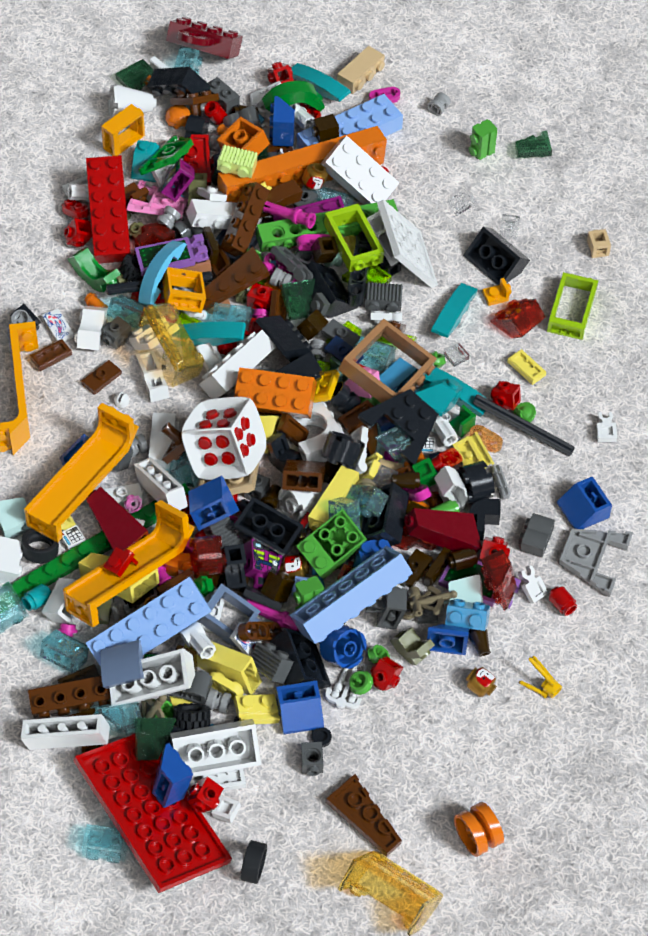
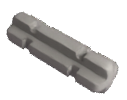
[491,465,511,500]

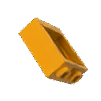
[101,104,145,156]
[162,267,206,313]

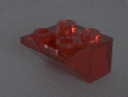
[490,298,546,338]
[480,549,517,610]

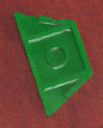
[138,135,194,175]

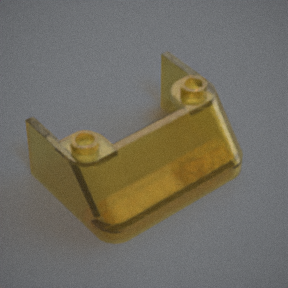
[138,302,204,387]
[338,851,443,936]

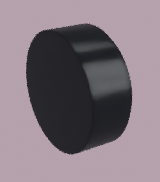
[311,727,332,747]

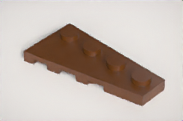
[204,247,270,311]
[325,774,402,857]

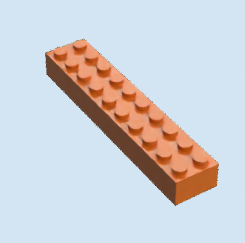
[217,126,387,203]

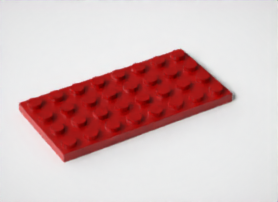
[73,730,232,893]

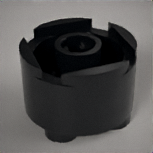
[321,431,365,470]
[456,460,495,504]

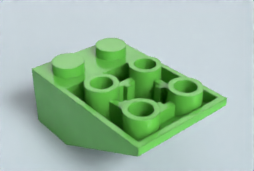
[296,509,367,579]

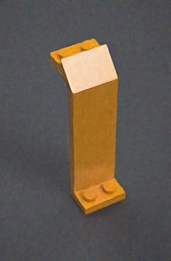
[0,321,39,455]
[24,403,139,543]
[63,500,195,627]

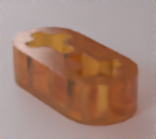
[470,425,503,453]

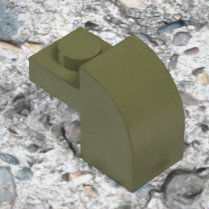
[188,173,207,206]
[390,627,435,665]

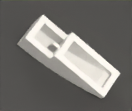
[367,212,399,266]
[135,350,169,402]

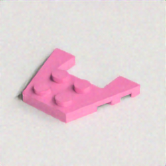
[127,180,188,218]

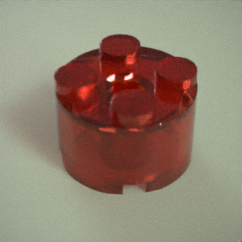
[189,535,226,578]

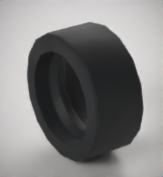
[21,529,59,564]
[240,840,267,884]

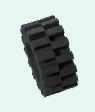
[119,254,144,282]
[173,703,211,730]

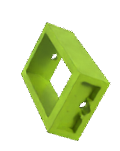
[324,204,384,272]
[547,272,599,340]

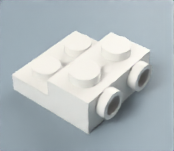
[129,317,179,351]

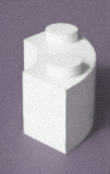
[74,306,108,350]
[434,466,468,510]

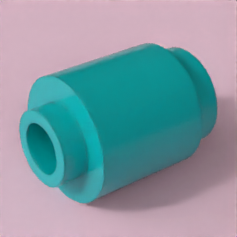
[21,584,52,611]

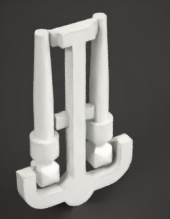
[325,662,368,709]

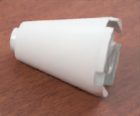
[108,84,156,118]
[278,482,329,523]

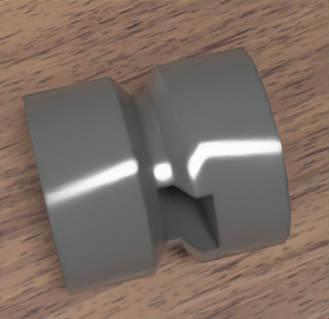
[170,216,203,239]

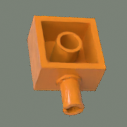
[217,116,270,155]

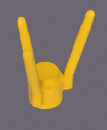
[519,656,563,699]

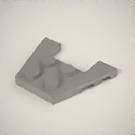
[559,529,633,597]

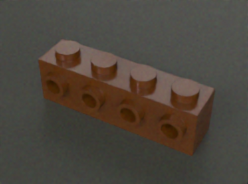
[220,182,270,256]
[28,676,111,719]

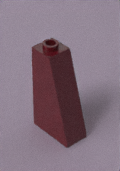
[86,486,149,551]
[404,508,482,553]

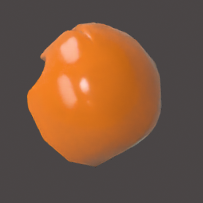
[165,105,191,129]

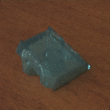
[375,428,428,463]
[0,581,29,634]

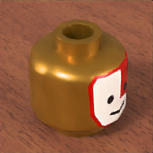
[302,163,328,190]
[280,554,309,580]
[466,667,497,697]

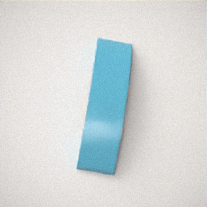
[138,241,187,306]

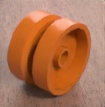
[454,802,504,857]

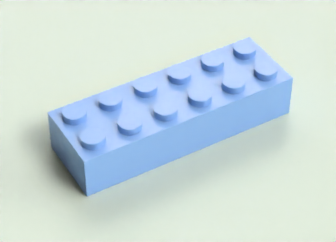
[297,94,403,149]
[290,546,413,644]
[86,577,212,667]

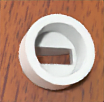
[114,392,129,408]

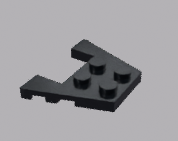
[358,389,439,466]

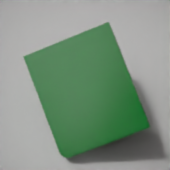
[449,405,476,438]
[412,457,438,487]

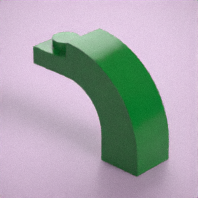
[262,81,325,112]
[68,247,121,292]

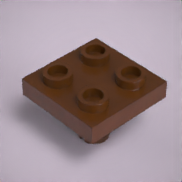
[170,90,219,116]
[161,422,186,464]

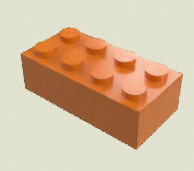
[234,367,317,419]

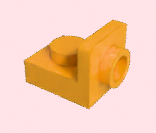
[482,278,512,306]

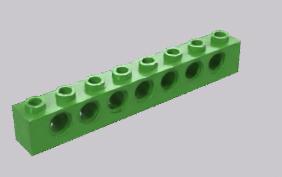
[255,199,398,252]

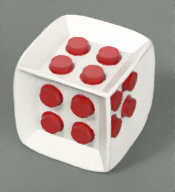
[181,397,266,480]

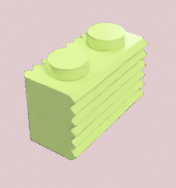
[217,145,258,178]

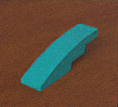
[291,63,351,102]
[431,283,478,338]
[171,321,246,346]
[423,367,489,417]

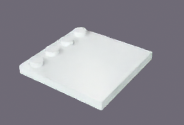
[377,199,438,288]

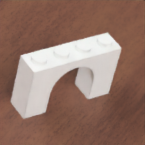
[278,401,348,462]

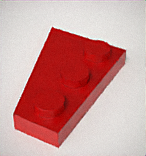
[183,134,212,185]

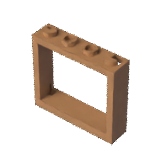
[338,318,437,403]

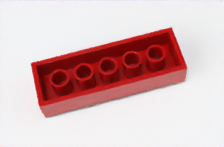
[86,155,131,264]

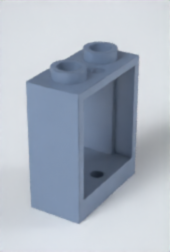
[198,583,261,647]

